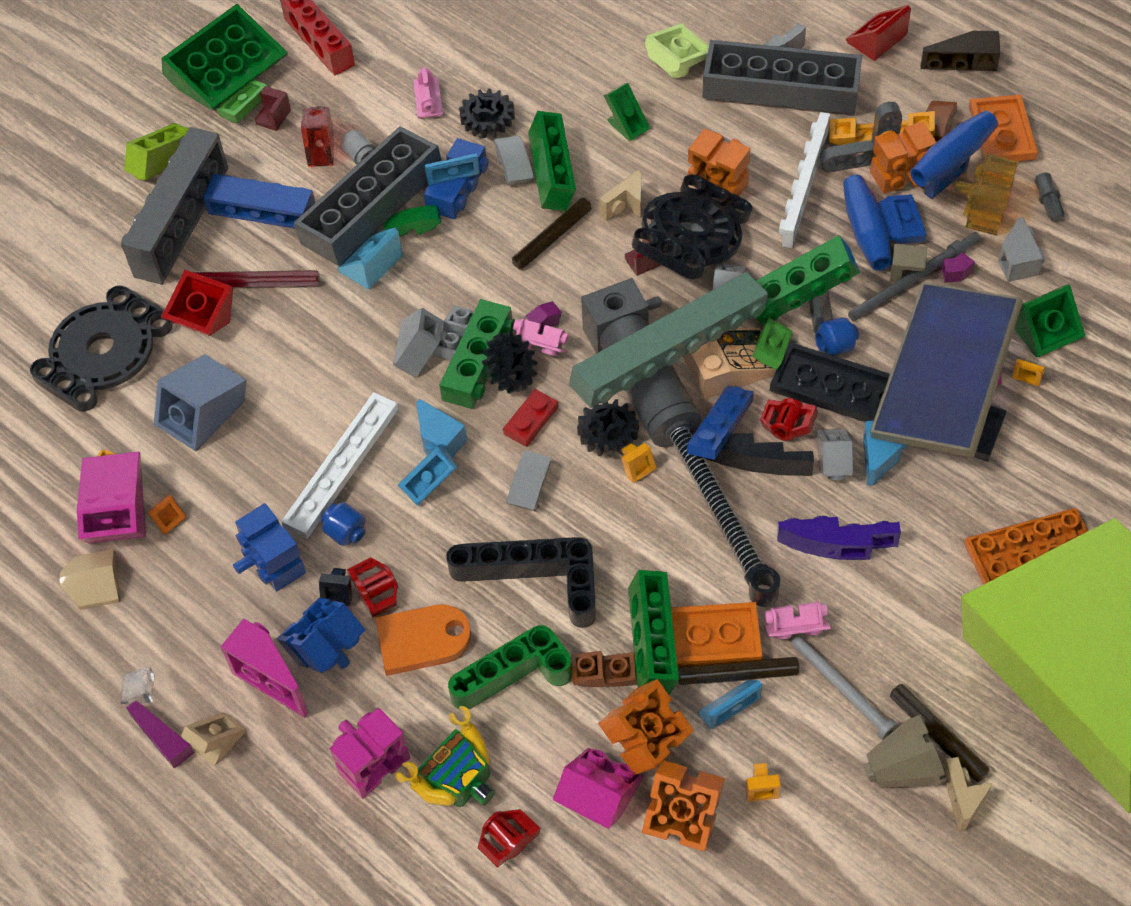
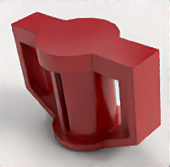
[760,398,818,441]
[347,557,398,618]
[478,809,541,868]

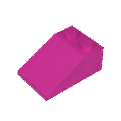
[221,618,308,718]

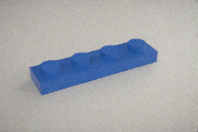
[687,386,754,460]

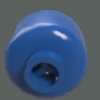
[815,317,859,356]
[321,502,366,546]

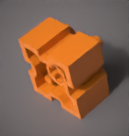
[870,121,936,194]
[688,128,751,196]
[598,679,694,775]
[642,760,726,852]

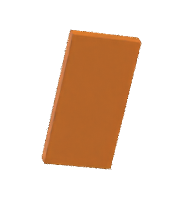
[964,508,1088,585]

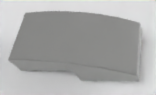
[763,23,806,49]
[494,136,534,185]
[433,306,474,360]
[506,450,552,512]

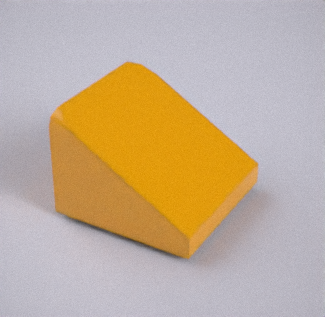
[1011,359,1045,386]

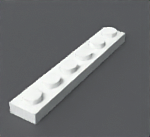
[778,112,830,248]
[281,392,398,539]

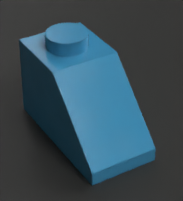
[416,399,467,458]
[863,421,907,486]

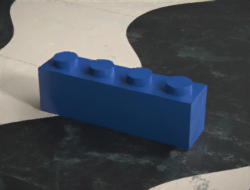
[203,174,315,229]

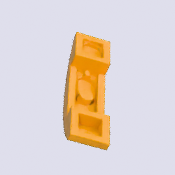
[829,111,935,145]

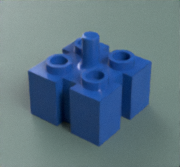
[233,503,306,592]
[276,597,365,673]

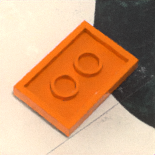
[969,94,1038,164]
[671,602,762,667]

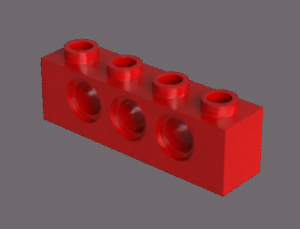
[280,0,355,76]

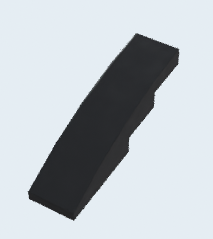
[704,433,814,476]

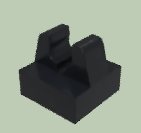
[318,568,353,606]

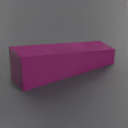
[126,700,194,768]

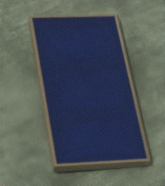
[870,282,1023,457]

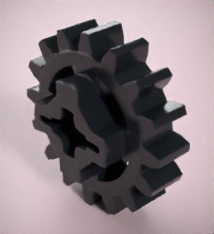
[459,88,515,138]
[482,332,538,394]
[577,399,639,457]

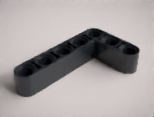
[446,537,596,628]

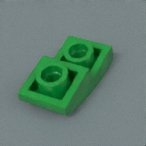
[384,205,441,237]

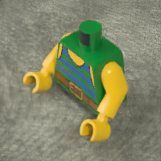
[395,706,495,807]

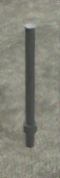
[848,232,981,321]

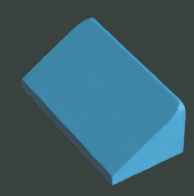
[424,153,480,185]
[398,443,458,506]
[698,680,762,729]

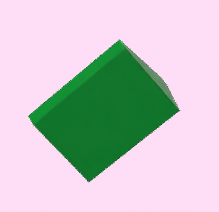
[1014,284,1085,357]

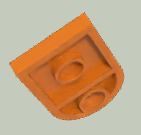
[375,604,471,676]

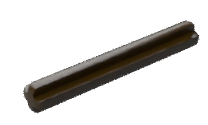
[512,198,592,270]
[678,657,799,685]
[890,684,990,782]

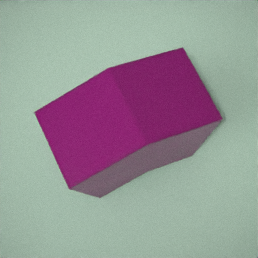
[941,252,975,283]
[526,301,562,334]

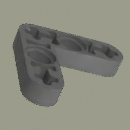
[820,102,902,172]

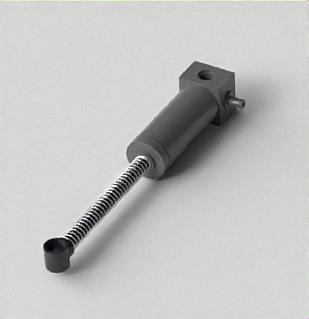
[581,278,781,607]

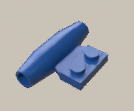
[910,111,998,199]
[843,175,927,271]

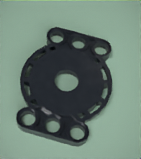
[631,174,752,279]
[30,285,172,412]

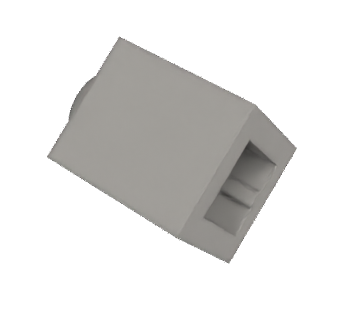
[998,217,1045,282]
[393,308,443,377]

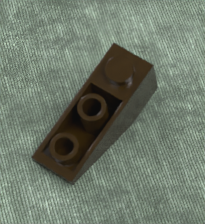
[920,30,1000,71]

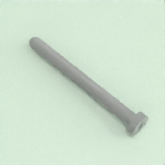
[792,637,899,740]

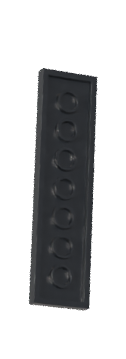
[769,342,1007,462]

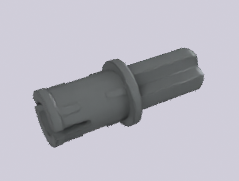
[1034,172,1064,222]

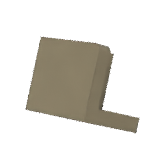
[890,244,928,282]

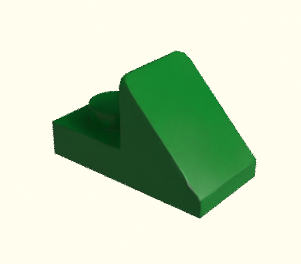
[603,83,651,141]

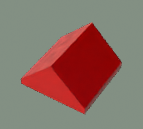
[846,5,911,61]
[161,270,233,336]

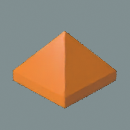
[147,494,187,535]

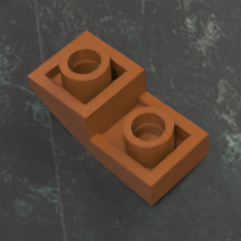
[926,101,957,142]
[571,651,637,687]

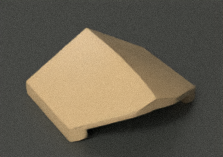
[60,549,120,610]

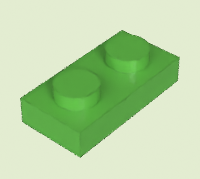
[217,80,268,124]
[752,317,792,370]

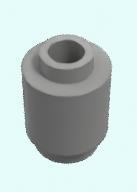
[340,130,375,165]

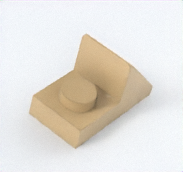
[599,170,642,221]
[181,712,246,765]
[943,757,992,832]

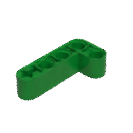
[448,625,572,709]

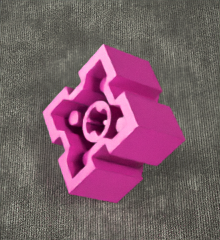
[329,708,411,799]

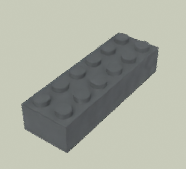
[702,40,863,114]
[294,126,442,266]
[121,127,229,285]

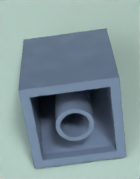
[154,354,247,451]

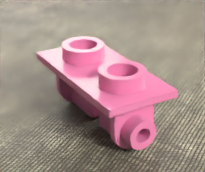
[413,68,443,119]
[513,318,569,356]
[765,602,831,639]

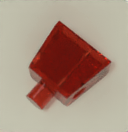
[301,106,334,167]

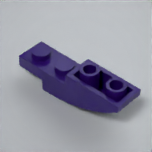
[777,516,901,560]

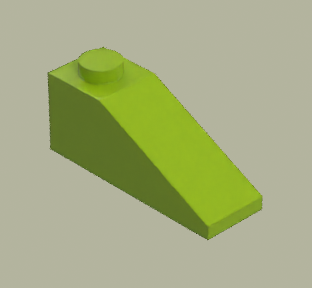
[124,123,189,180]

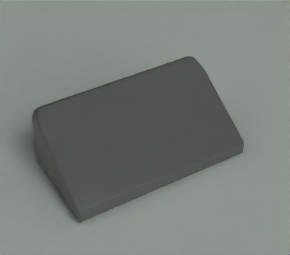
[809,291,833,332]

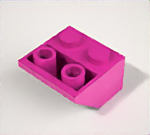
[553,748,643,829]

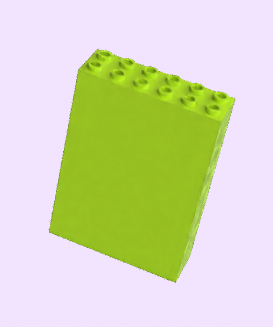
[961,518,1131,813]

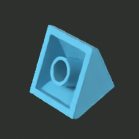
[337,228,403,290]

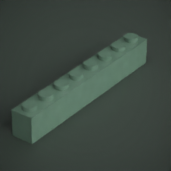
[569,272,768,408]

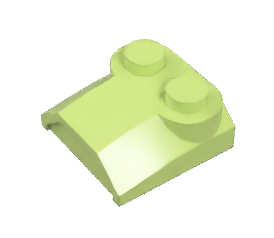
[645,23,709,78]

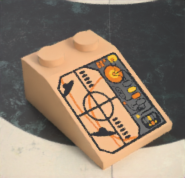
[683,328,776,399]

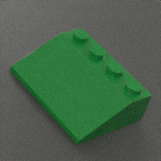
[161,4,288,111]

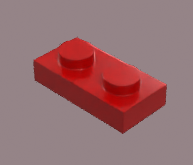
[503,389,559,447]

